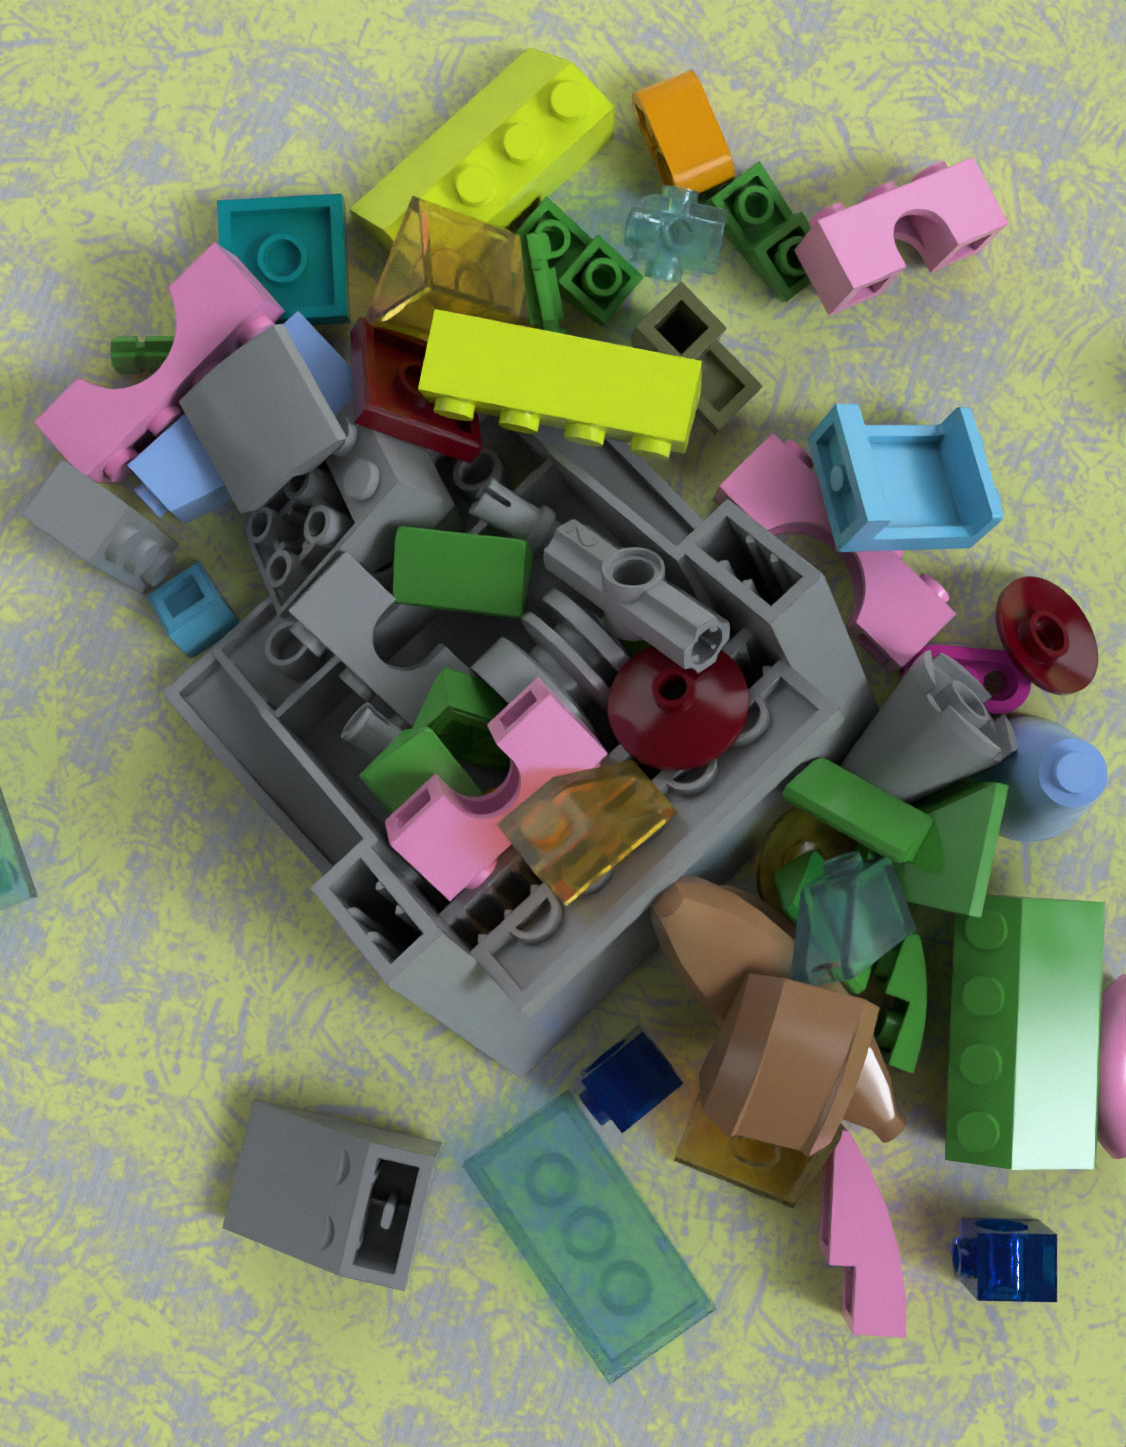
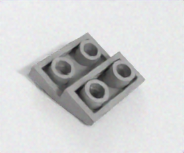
[179,324,347,514]

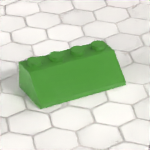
[945,894,1105,1170]

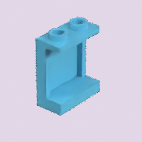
[807,404,1003,552]

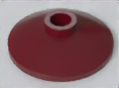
[995,576,1098,695]
[608,646,749,771]

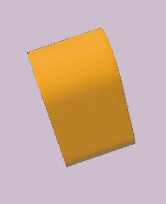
[632,69,735,204]

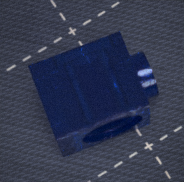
[579,1024,684,1133]
[951,1217,1057,1302]

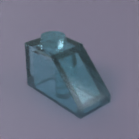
[791,852,916,986]

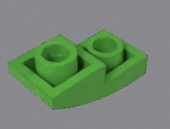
[704,161,811,302]
[503,196,644,326]
[871,927,927,1074]

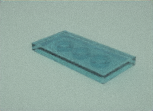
[462,1089,716,1385]

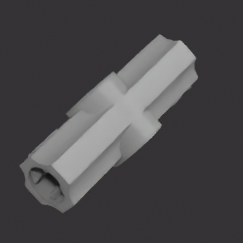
[543,519,730,673]

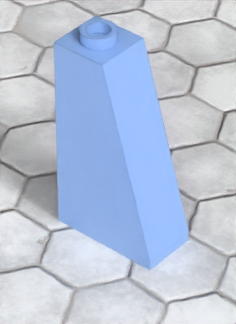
[127,311,353,524]

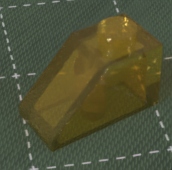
[497,760,678,906]

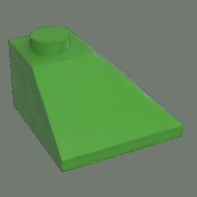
[851,781,1009,918]

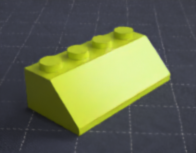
[349,47,615,301]
[418,309,702,460]

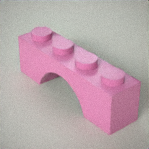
[34,242,286,485]
[713,433,957,674]

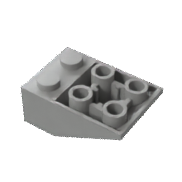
[242,396,455,619]
[222,1099,442,1291]

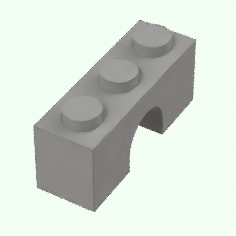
[21,459,179,594]
[288,551,478,730]

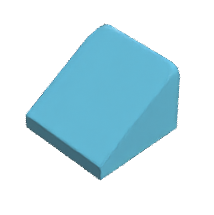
[147,561,240,657]

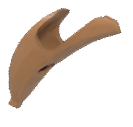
[648,875,907,1143]

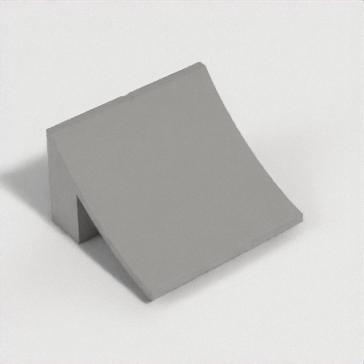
[162,413,879,1078]

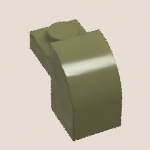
[630,281,763,435]

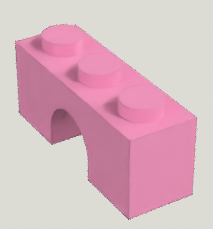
[794,157,1009,316]
[385,677,608,901]

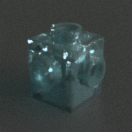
[624,185,728,284]

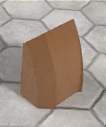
[699,973,880,1157]

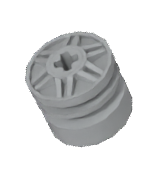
[470,588,632,739]

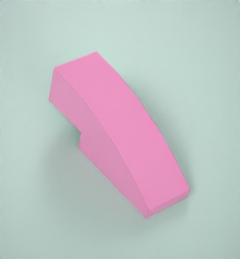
[819,1123,906,1338]

